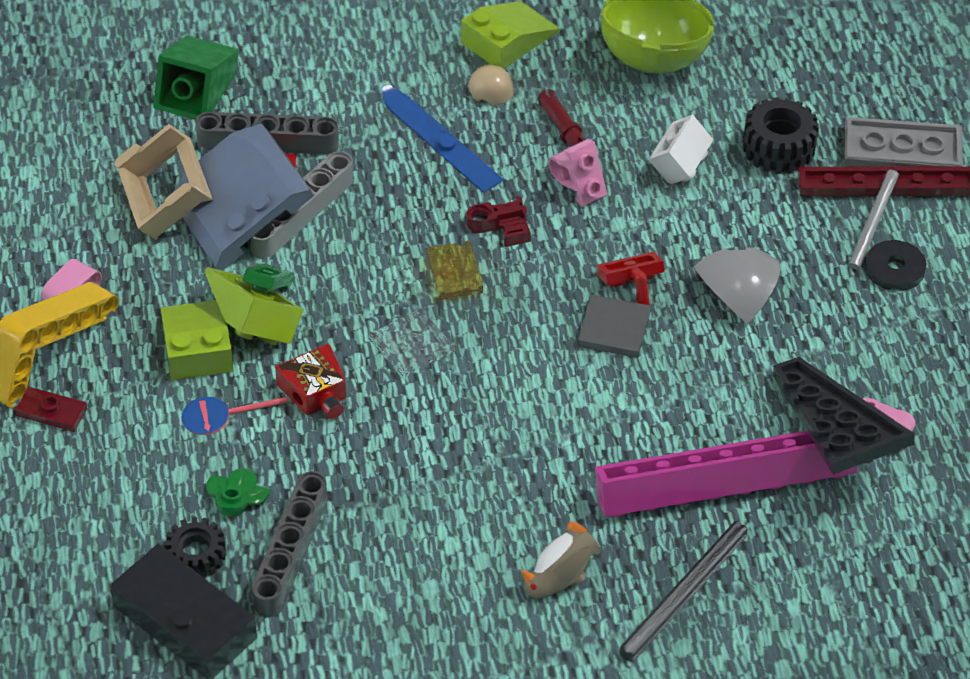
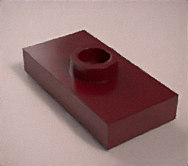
[15,386,88,432]

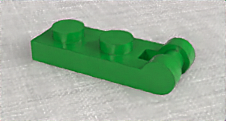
[242,263,294,293]

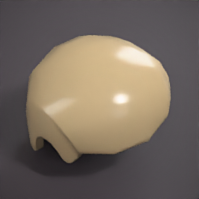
[468,65,514,106]

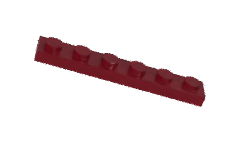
[797,166,970,196]

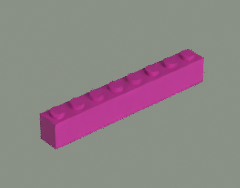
[595,431,857,517]

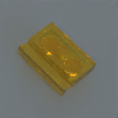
[427,241,483,300]

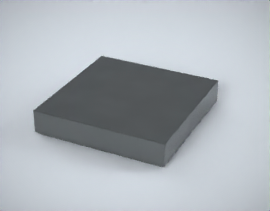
[578,295,651,358]

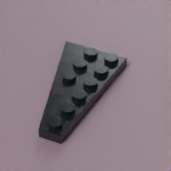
[773,357,915,475]

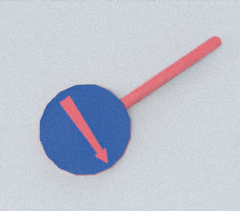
[182,397,288,435]

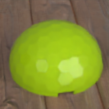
[600,0,714,74]

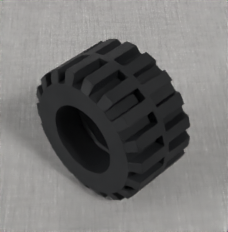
[743,97,819,174]

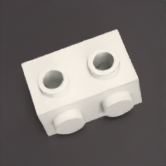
[649,114,713,184]

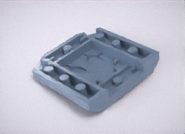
[174,124,314,270]

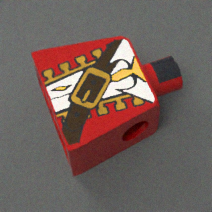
[275,343,346,419]

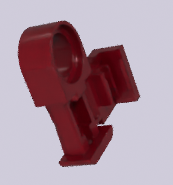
[466,196,531,247]

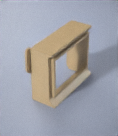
[115,124,213,240]

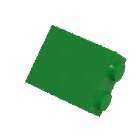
[153,35,239,120]

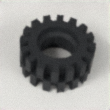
[165,517,226,578]

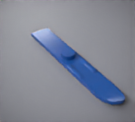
[382,85,504,193]

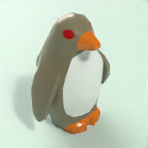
[521,521,602,599]

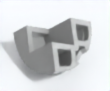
[694,247,780,324]

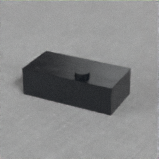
[110,543,258,679]

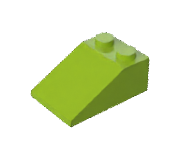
[461,1,560,69]
[205,267,304,345]
[160,300,234,380]

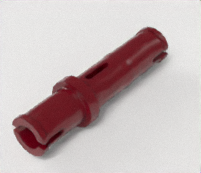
[537,89,586,147]

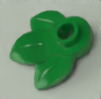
[206,468,271,517]

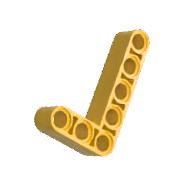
[0,282,119,408]

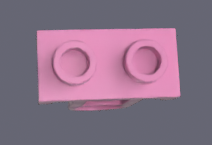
[548,139,607,206]

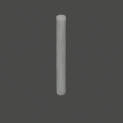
[848,170,899,270]

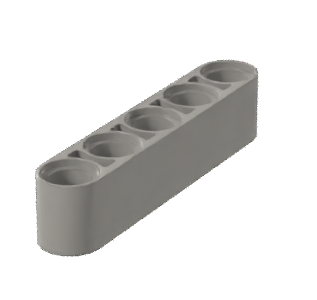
[249,151,353,258]

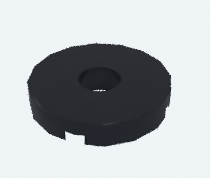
[865,240,927,291]

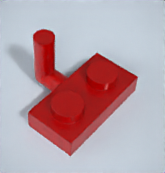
[596,252,665,306]

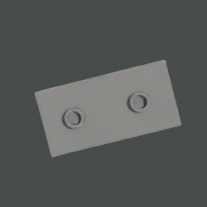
[844,117,963,166]

